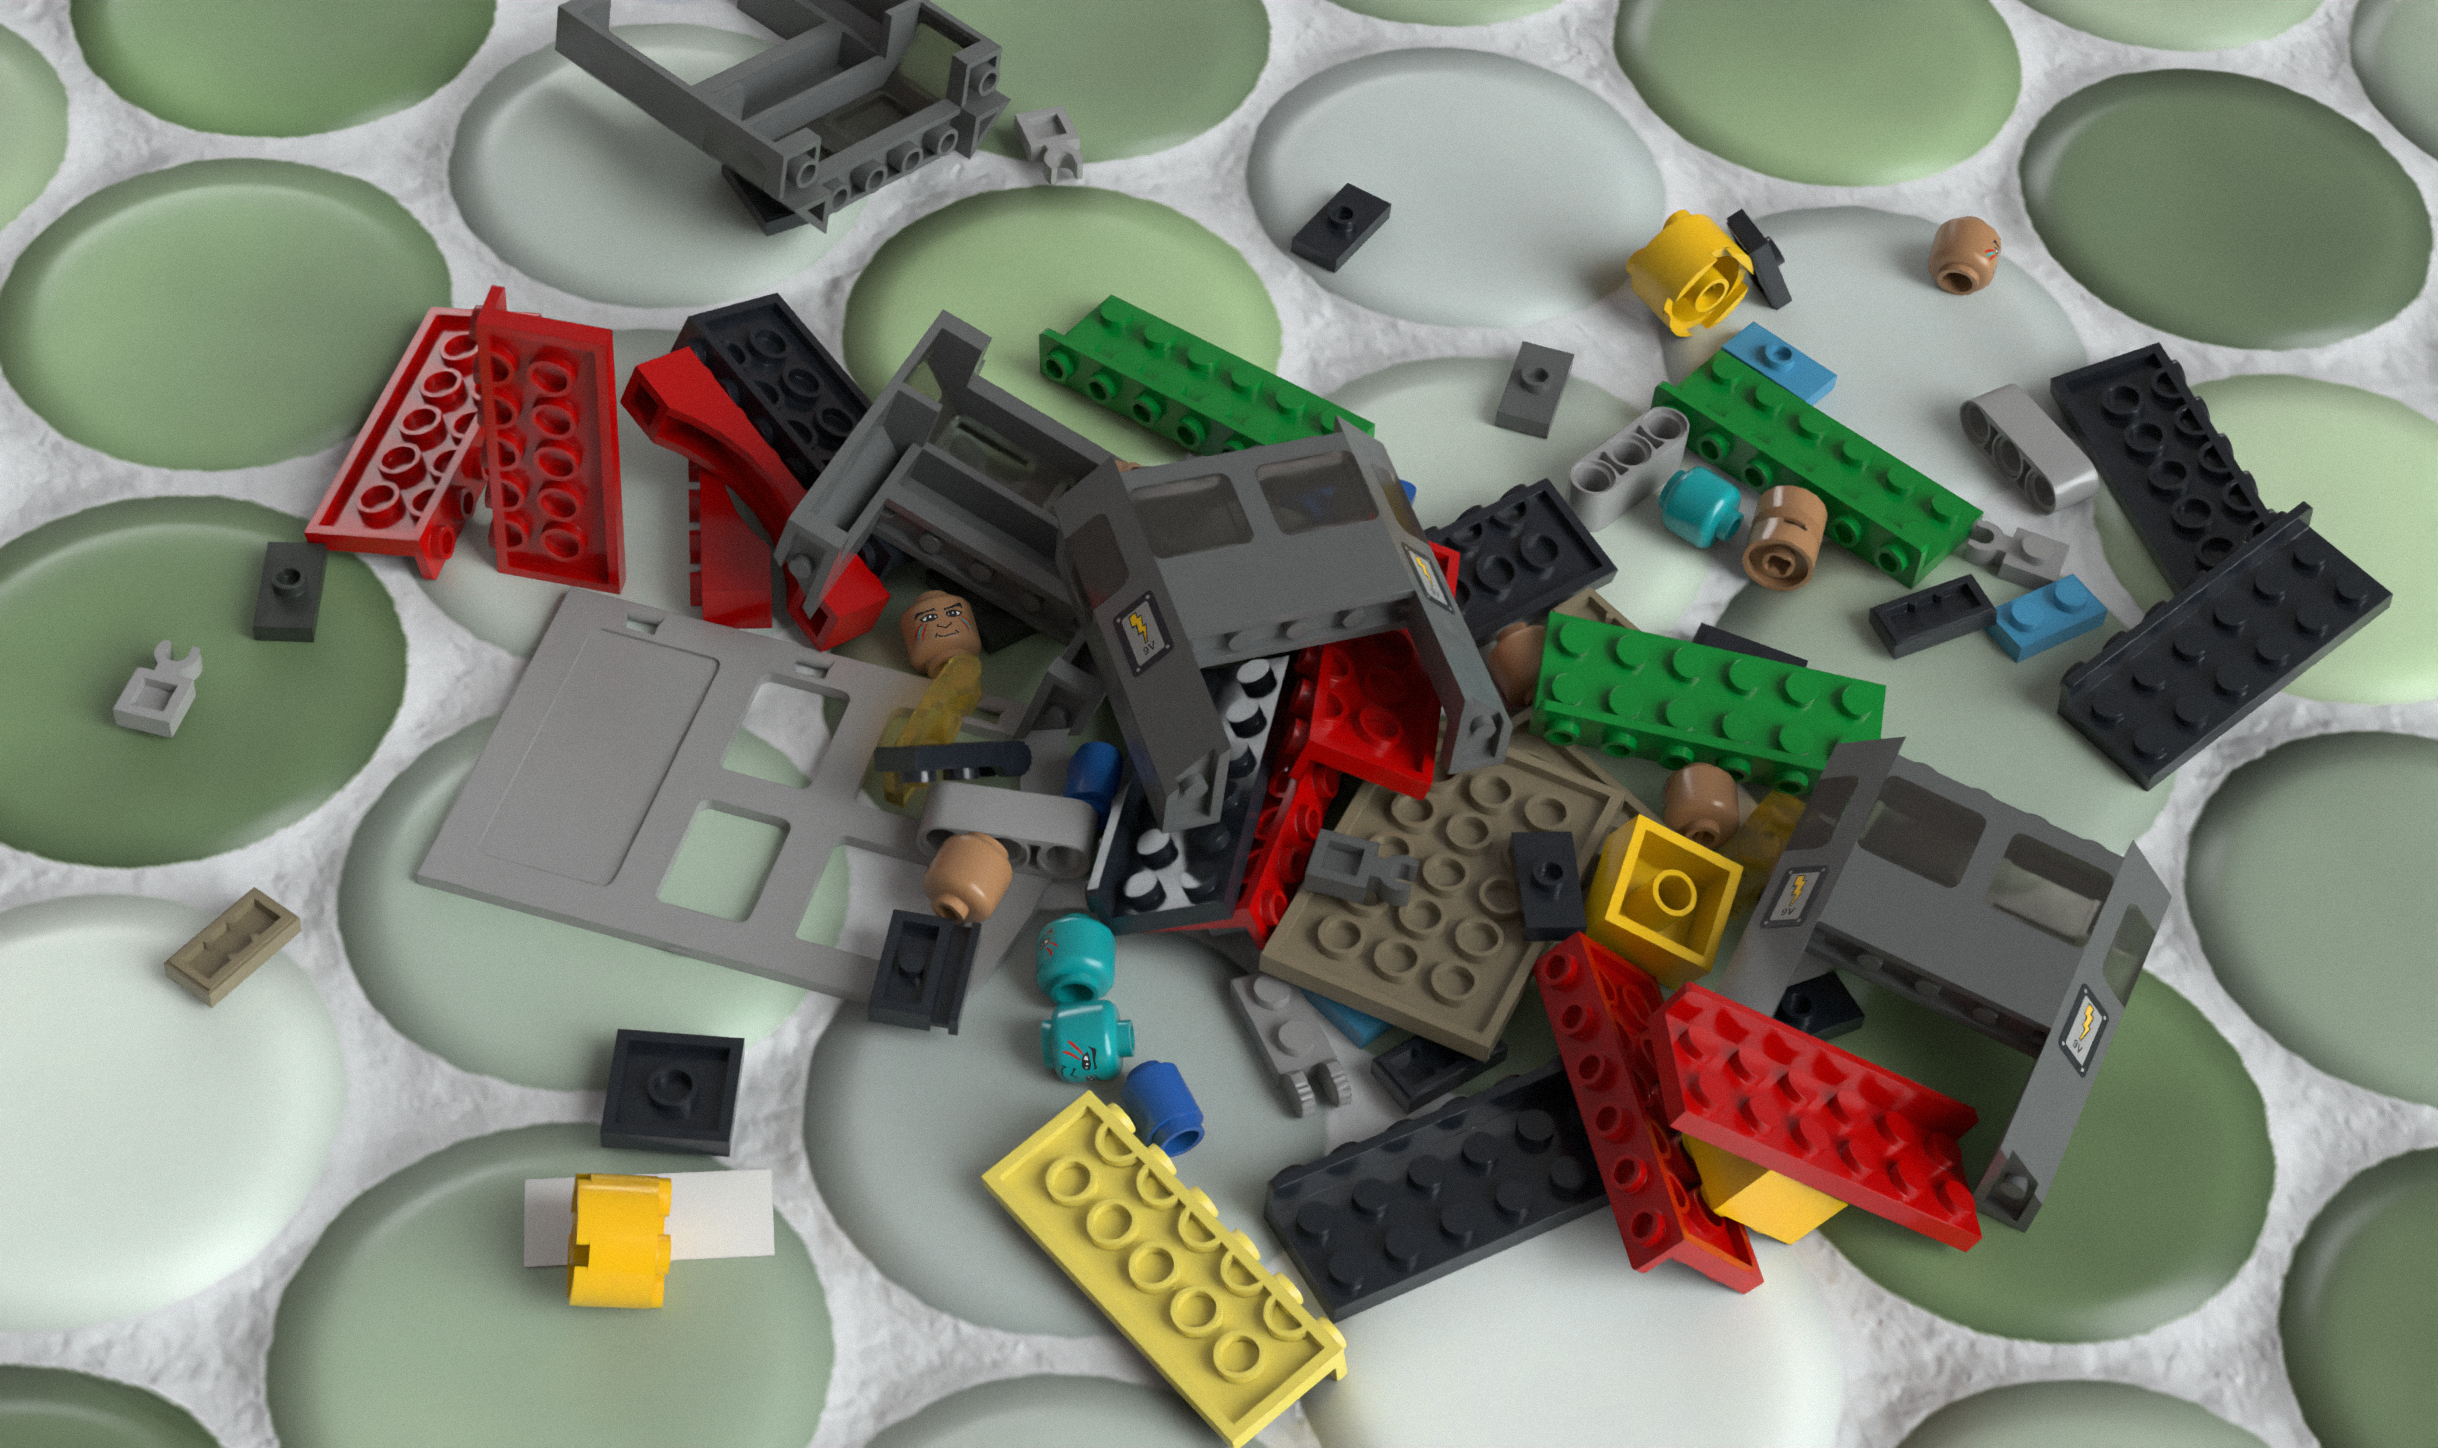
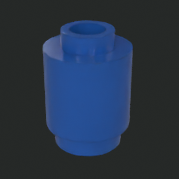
[1063,741,1123,831]
[1121,1060,1205,1158]

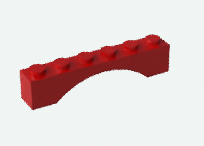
[620,346,890,653]
[688,459,772,629]

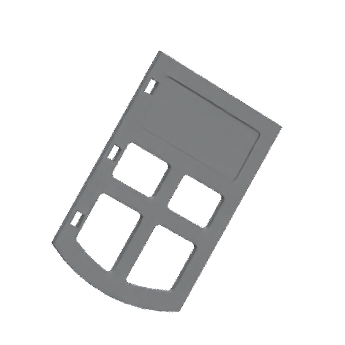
[416,586,1071,1006]

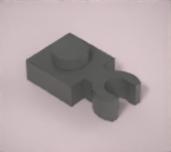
[1303,828,1419,906]

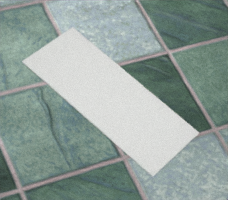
[524,1169,775,1267]

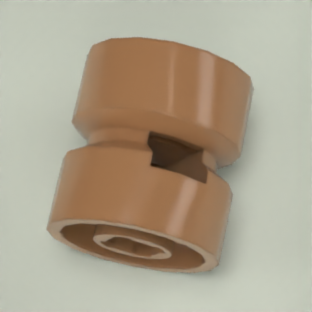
[1742,485,1828,591]

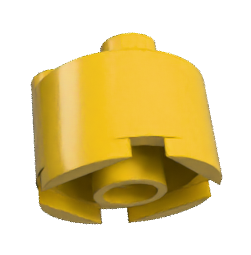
[1626,209,1754,337]
[567,1173,672,1309]

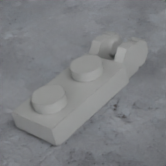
[1230,971,1352,1119]

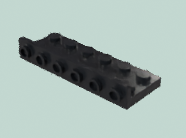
[670,293,917,583]
[2050,342,2277,596]
[1296,478,1618,654]
[2057,501,2393,792]
[1085,655,1298,937]
[1263,1054,1611,1324]

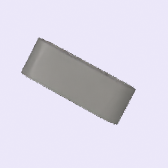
[1959,383,2099,516]
[1565,407,1690,532]
[916,781,1099,879]

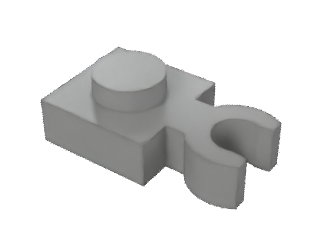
[1014,105,1083,184]
[1963,521,2070,591]
[113,639,203,738]

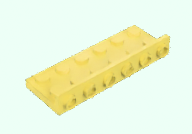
[981,1089,1348,1448]

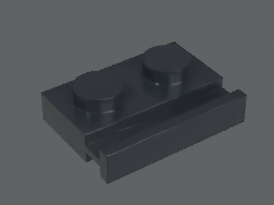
[868,909,982,1036]

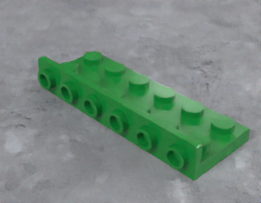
[1039,294,1375,456]
[1650,349,1984,590]
[1528,611,1886,796]

